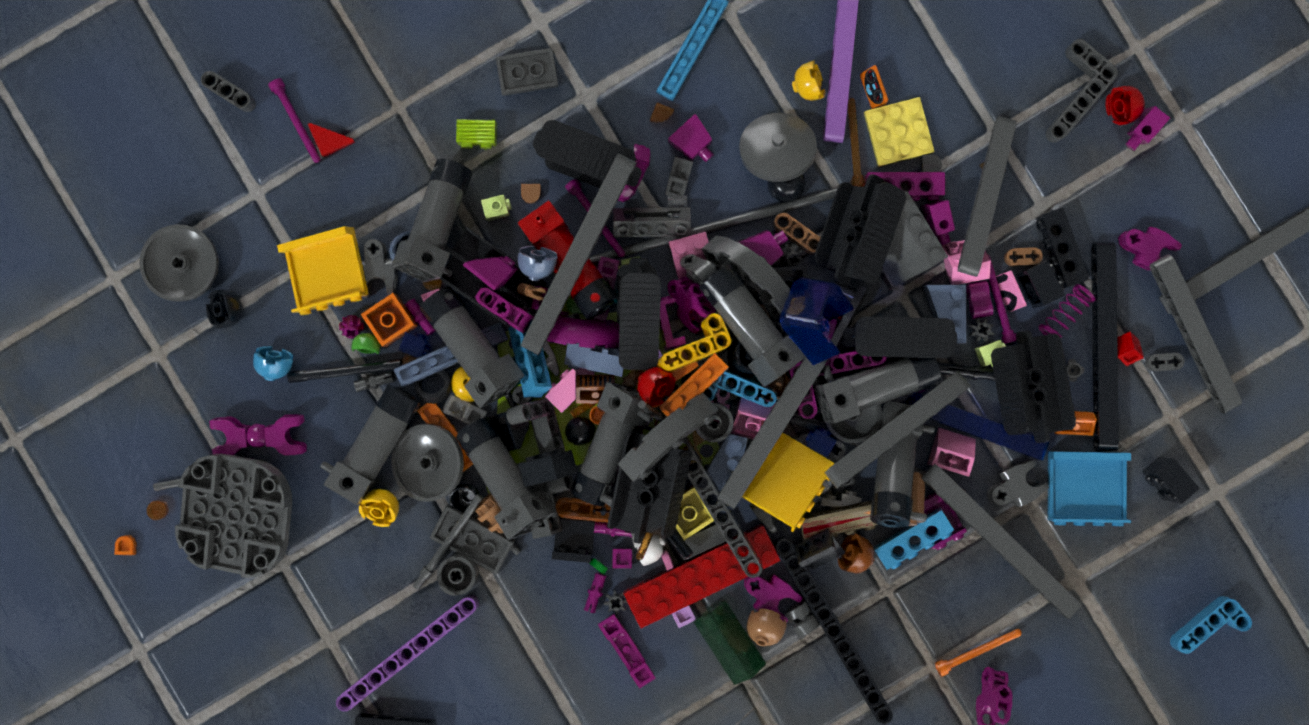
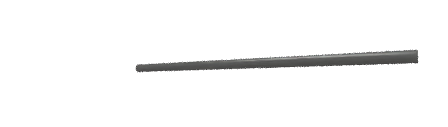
[553,187,838,276]

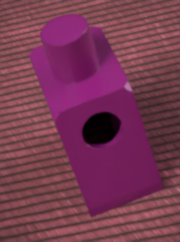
[1125,106,1170,151]
[668,114,714,162]
[921,200,955,245]
[739,230,788,266]

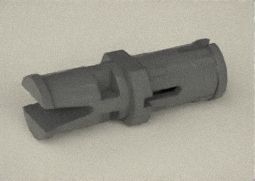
[354,371,395,392]

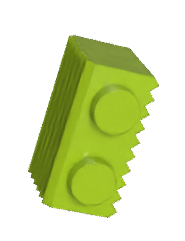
[456,119,497,149]

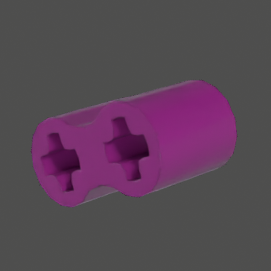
[966,280,993,319]

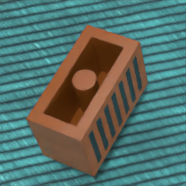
[576,375,615,404]

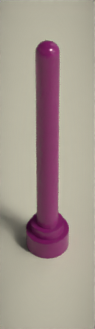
[268,78,320,163]
[565,178,625,257]
[987,254,1016,344]

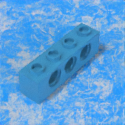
[508,320,552,398]
[874,507,954,570]

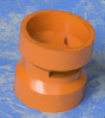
[589,406,604,425]

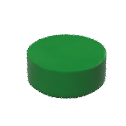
[589,558,608,574]

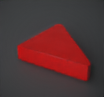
[308,123,355,157]

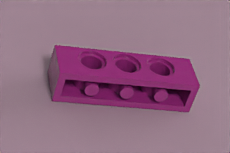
[865,172,945,201]

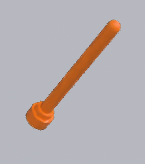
[935,629,1022,677]

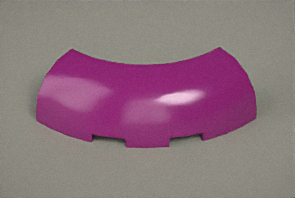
[547,315,619,348]

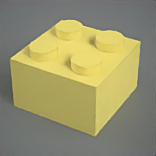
[676,485,714,540]

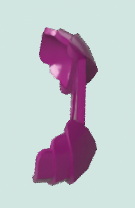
[618,144,651,202]

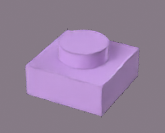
[672,606,696,628]

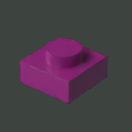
[613,548,632,569]

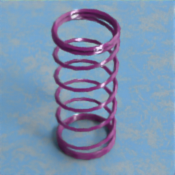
[1038,284,1095,338]

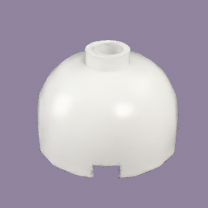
[632,532,666,566]

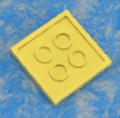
[864,97,935,167]

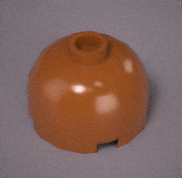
[838,533,875,573]

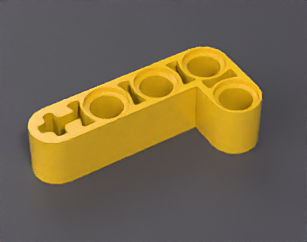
[657,313,731,372]

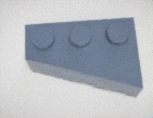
[699,434,747,491]

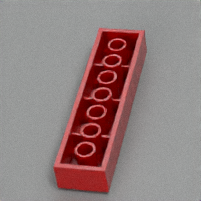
[623,524,780,629]

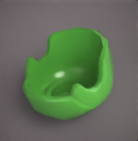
[351,333,381,354]

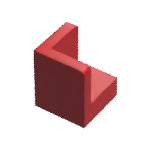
[1117,331,1144,366]

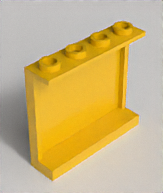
[277,226,369,315]
[742,432,835,532]

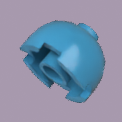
[253,346,293,381]

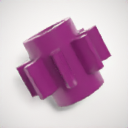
[339,315,364,338]

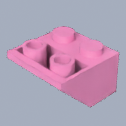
[941,240,991,285]
[545,369,576,413]
[927,428,976,477]

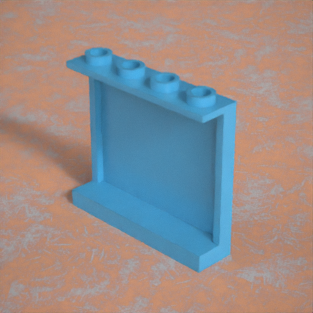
[1048,451,1131,526]

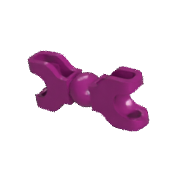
[209,414,307,455]

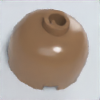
[747,609,787,646]

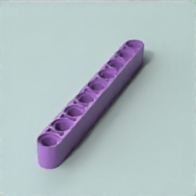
[823,0,859,143]
[336,595,479,711]

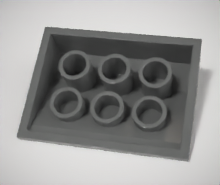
[883,190,948,286]

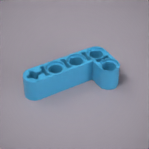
[708,370,778,407]
[1170,596,1252,654]

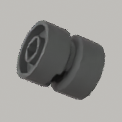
[784,600,820,637]

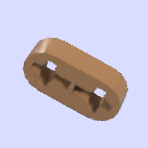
[1004,247,1043,266]

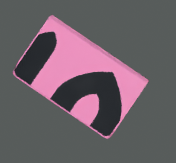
[996,270,1027,312]

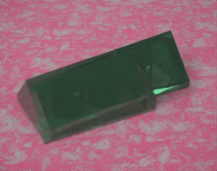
[693,600,766,685]

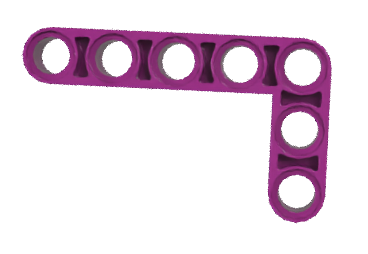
[790,351,887,419]

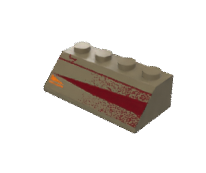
[800,500,877,541]

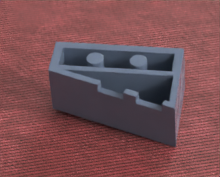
[922,285,966,344]
[565,343,623,377]

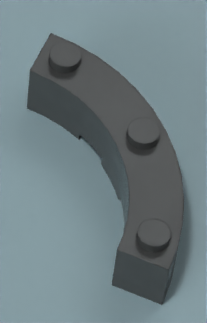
[702,236,799,319]
[618,393,718,482]

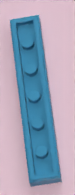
[656,0,729,101]

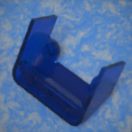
[780,278,854,365]

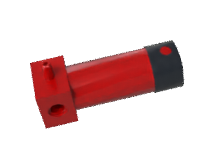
[517,200,618,320]

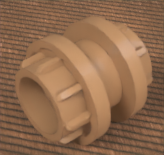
[475,493,503,533]

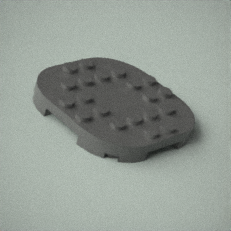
[175,453,292,578]

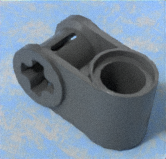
[680,254,717,285]

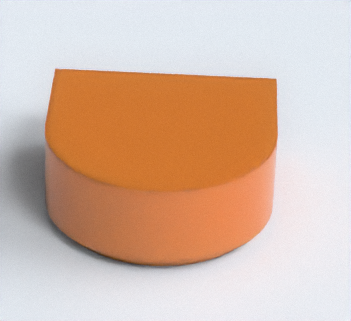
[114,535,137,555]

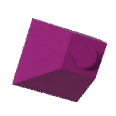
[463,256,518,290]

